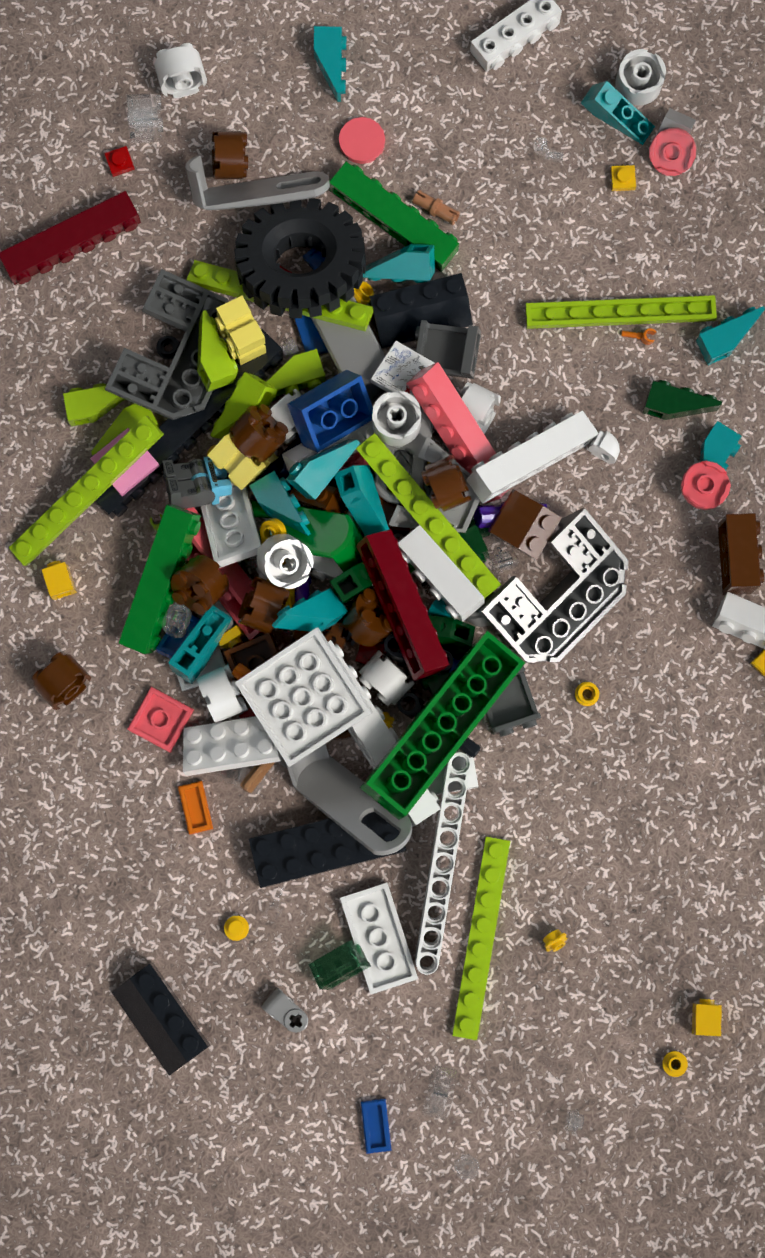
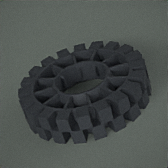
[234,198,366,319]

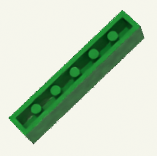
[329,161,459,272]
[118,505,201,654]

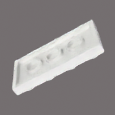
[201,483,262,568]
[183,716,281,776]
[340,883,418,995]

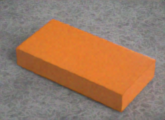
[178,781,214,835]

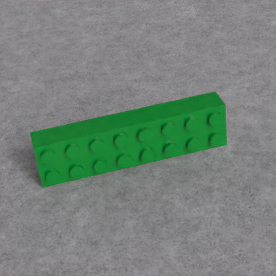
[360,631,525,820]

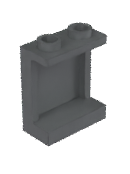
[413,320,482,379]
[486,665,541,737]

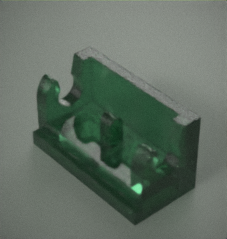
[308,941,371,990]

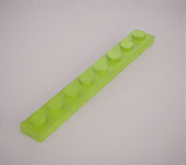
[186,260,373,332]
[525,295,717,329]
[9,415,164,566]
[356,433,501,599]
[452,837,510,1040]

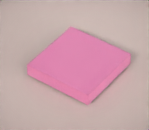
[90,428,160,496]

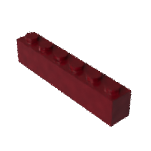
[0,191,141,285]
[356,529,449,681]

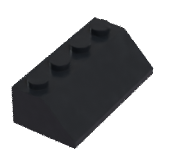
[369,273,473,349]
[112,963,211,1076]

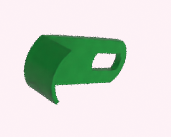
[250,500,364,573]

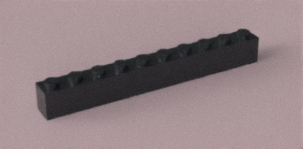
[94,329,283,519]

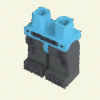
[162,457,232,509]

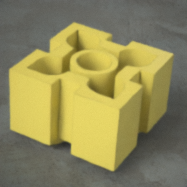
[214,296,266,365]
[208,432,278,490]

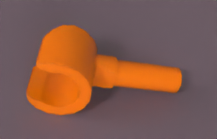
[622,328,656,345]

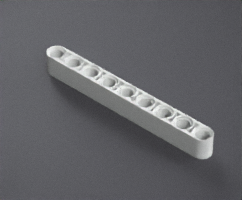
[415,751,471,975]

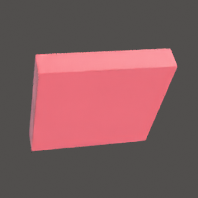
[127,687,194,753]

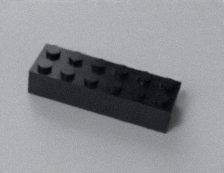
[249,812,406,888]

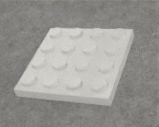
[235,627,373,767]

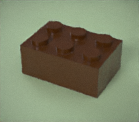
[718,513,764,595]

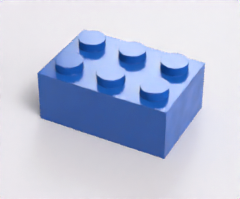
[287,370,373,453]

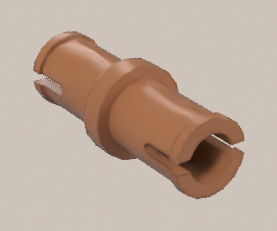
[412,190,460,225]

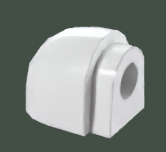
[587,430,620,464]

